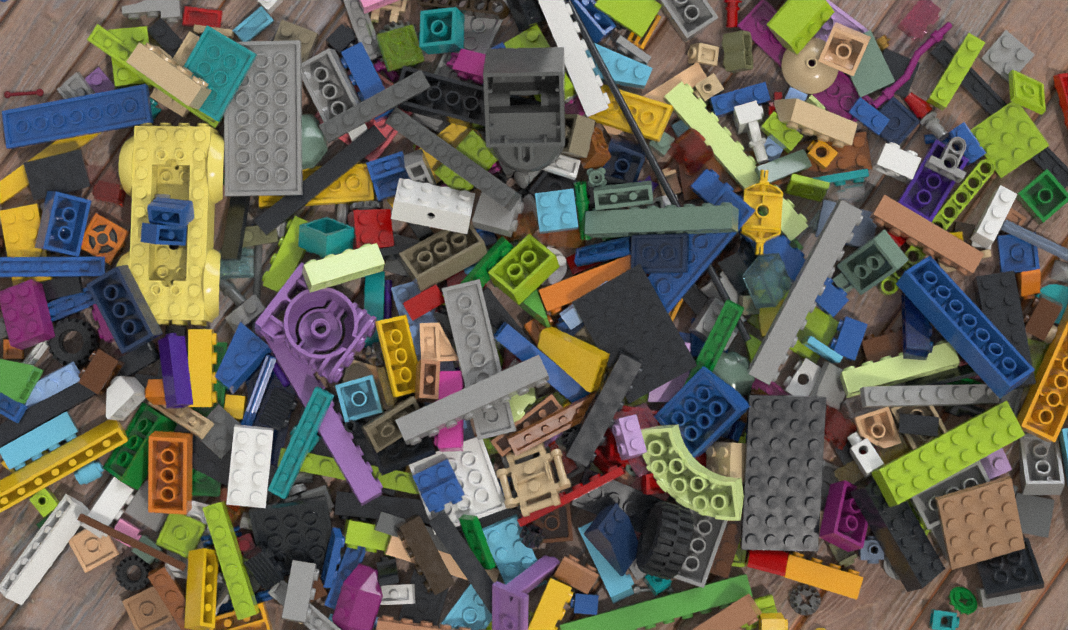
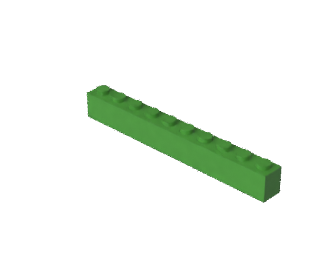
[560,573,753,630]

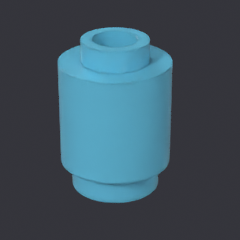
[74,460,104,485]

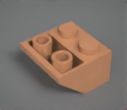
[553,554,599,594]

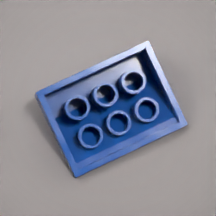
[654,367,750,458]

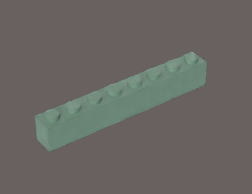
[585,202,739,238]

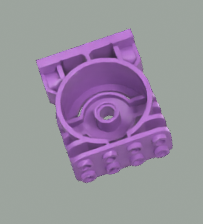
[255,262,377,384]

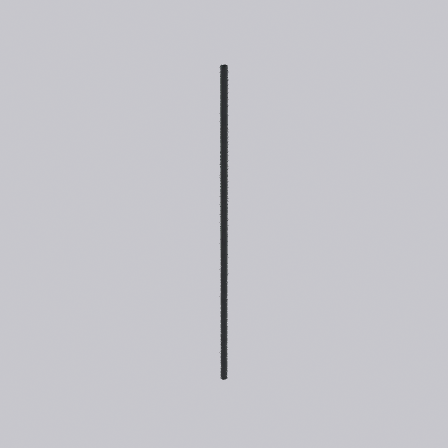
[566,0,752,342]

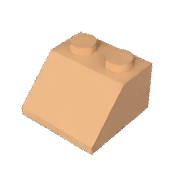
[818,22,871,76]

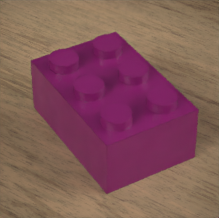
[0,279,55,350]
[819,480,868,552]

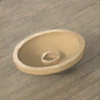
[781,37,839,94]

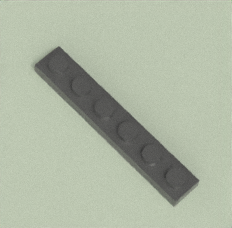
[319,70,431,143]

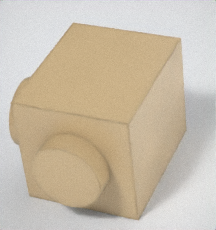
[693,73,724,103]

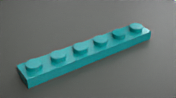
[268,386,334,499]

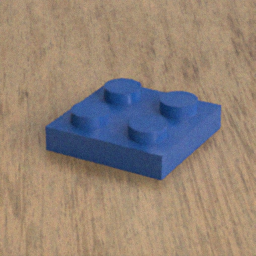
[996,232,1040,273]

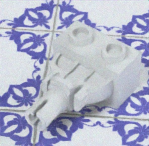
[733,101,768,164]

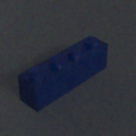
[901,291,933,360]

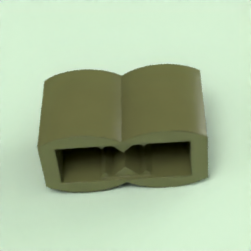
[721,30,753,73]

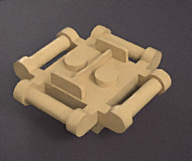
[496,442,571,517]

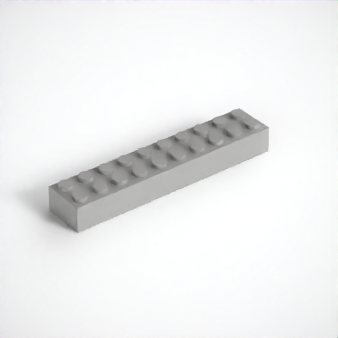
[747,199,863,385]

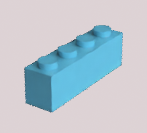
[0,411,79,470]

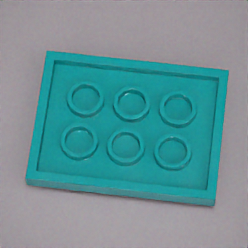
[183,25,258,122]

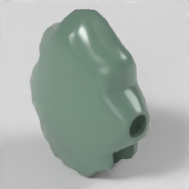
[302,114,327,170]
[690,351,755,397]

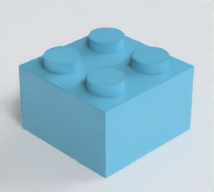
[535,189,578,234]
[335,375,384,423]

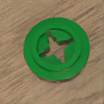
[948,587,978,616]

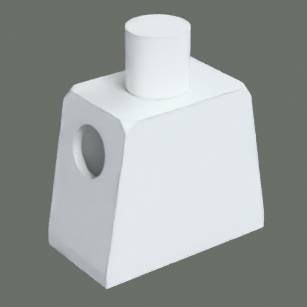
[847,432,884,479]

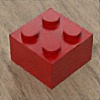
[348,209,394,250]

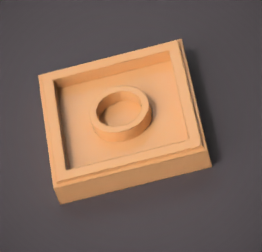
[69,529,120,573]

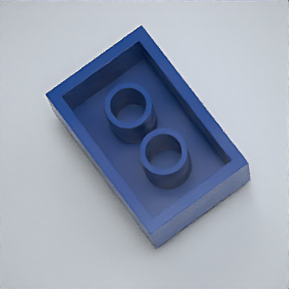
[35,191,91,257]

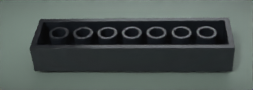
[395,66,541,132]

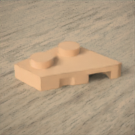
[420,323,459,362]

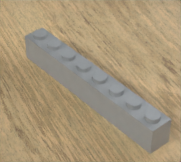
[395,355,549,445]

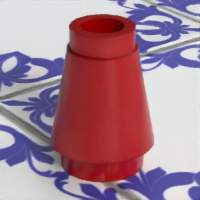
[904,92,933,119]

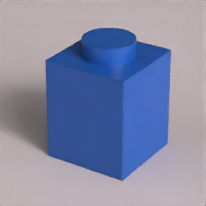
[570,592,599,615]

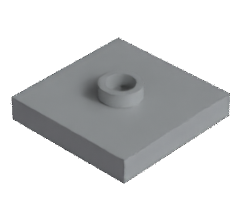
[125,479,169,532]

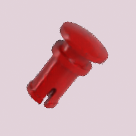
[723,0,742,28]

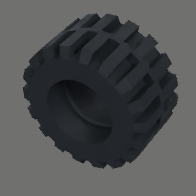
[47,318,99,367]

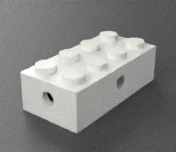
[391,178,475,234]
[226,424,274,508]

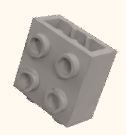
[472,192,524,237]

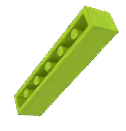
[203,501,260,620]

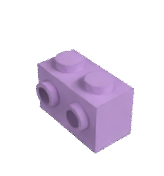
[612,415,647,461]

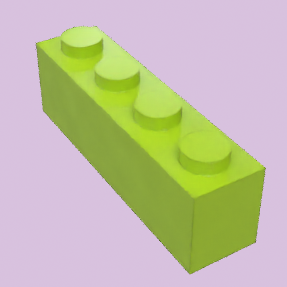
[926,33,985,111]
[262,216,308,293]
[343,519,391,556]

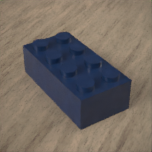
[86,265,163,354]

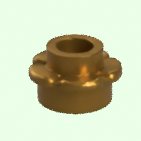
[876,35,890,51]

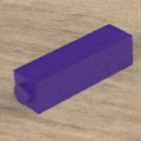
[158,333,193,409]

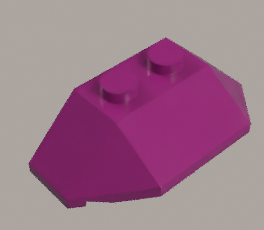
[332,563,383,630]

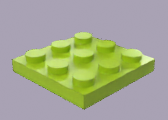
[971,101,1049,178]

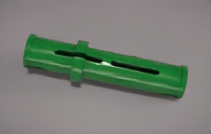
[574,181,591,240]

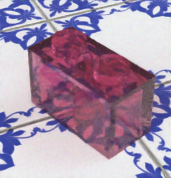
[897,0,941,41]

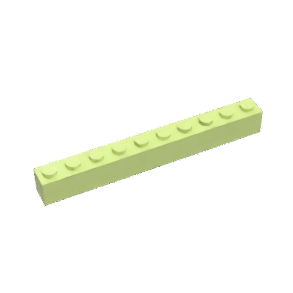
[663,81,808,241]

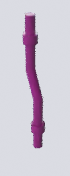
[871,22,953,109]

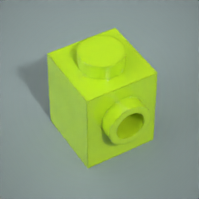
[29,487,60,518]

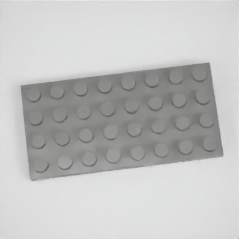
[224,40,303,197]

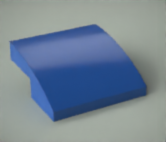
[366,151,411,202]

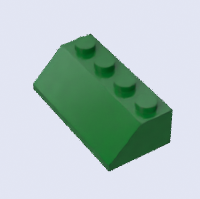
[103,402,177,490]

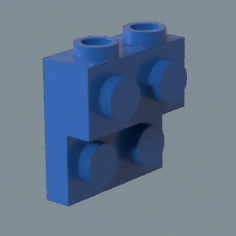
[412,458,465,513]

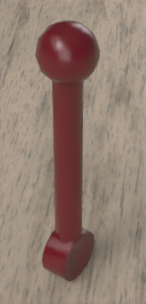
[4,89,44,99]

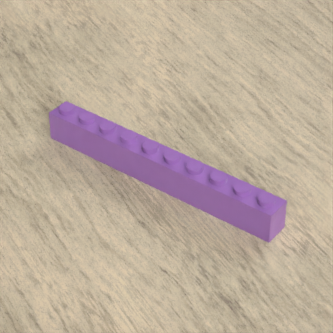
[265,333,383,506]

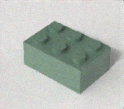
[837,229,909,295]

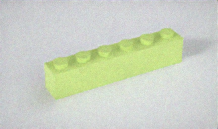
[840,340,960,398]

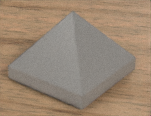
[1050,260,1068,283]

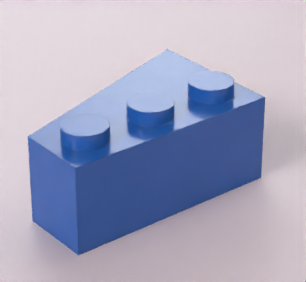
[215,322,272,394]

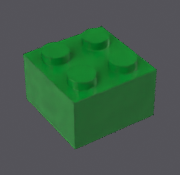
[1016,169,1068,225]

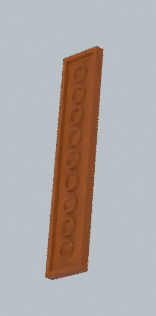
[678,132,873,201]

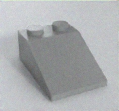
[1019,433,1065,495]

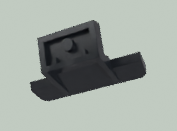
[905,364,978,386]

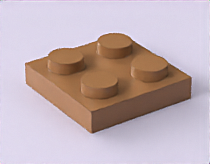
[122,586,174,630]

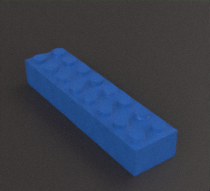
[896,256,1035,399]

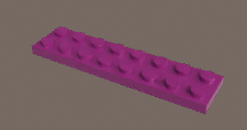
[737,0,874,122]

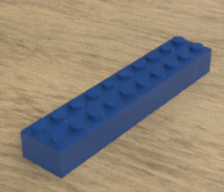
[689,169,849,317]

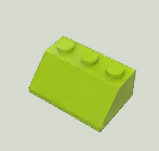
[766,0,834,55]

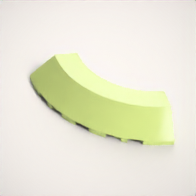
[641,424,744,521]

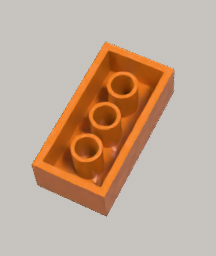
[148,431,193,515]

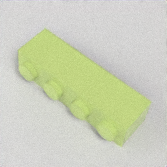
[302,243,385,293]

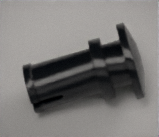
[344,420,367,439]

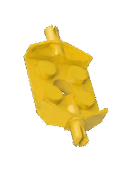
[741,170,783,255]

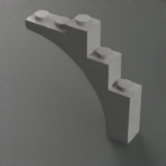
[122,0,183,24]

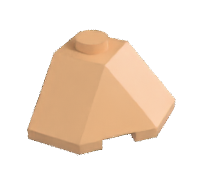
[853,407,902,449]

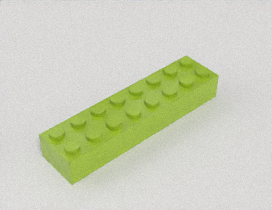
[871,401,1025,507]

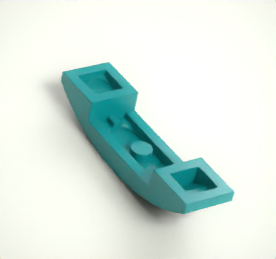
[364,271,385,348]

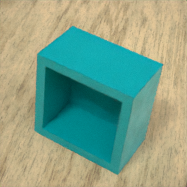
[298,217,354,258]

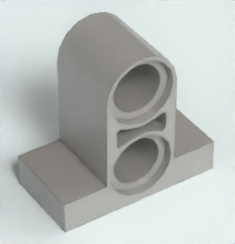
[924,137,966,183]

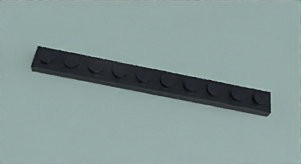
[930,39,1068,189]

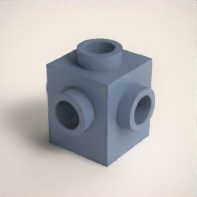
[858,536,886,564]

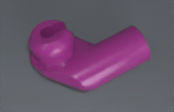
[373,60,400,82]

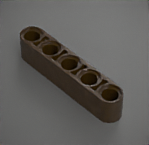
[416,0,509,20]

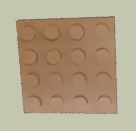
[935,476,1025,570]

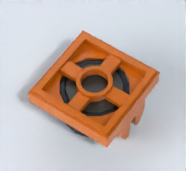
[81,213,130,265]

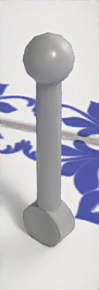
[633,586,674,594]

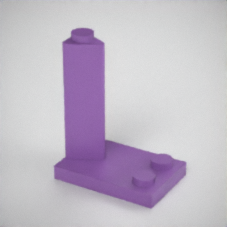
[492,555,560,630]

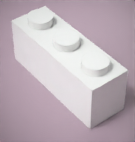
[970,185,1017,248]
[81,477,135,539]

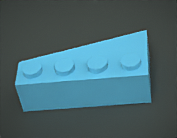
[567,38,653,89]
[578,521,634,604]

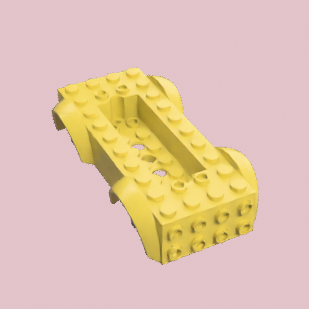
[116,123,224,326]

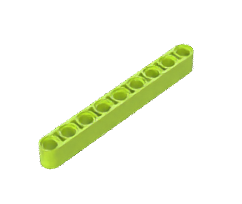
[878,159,995,296]

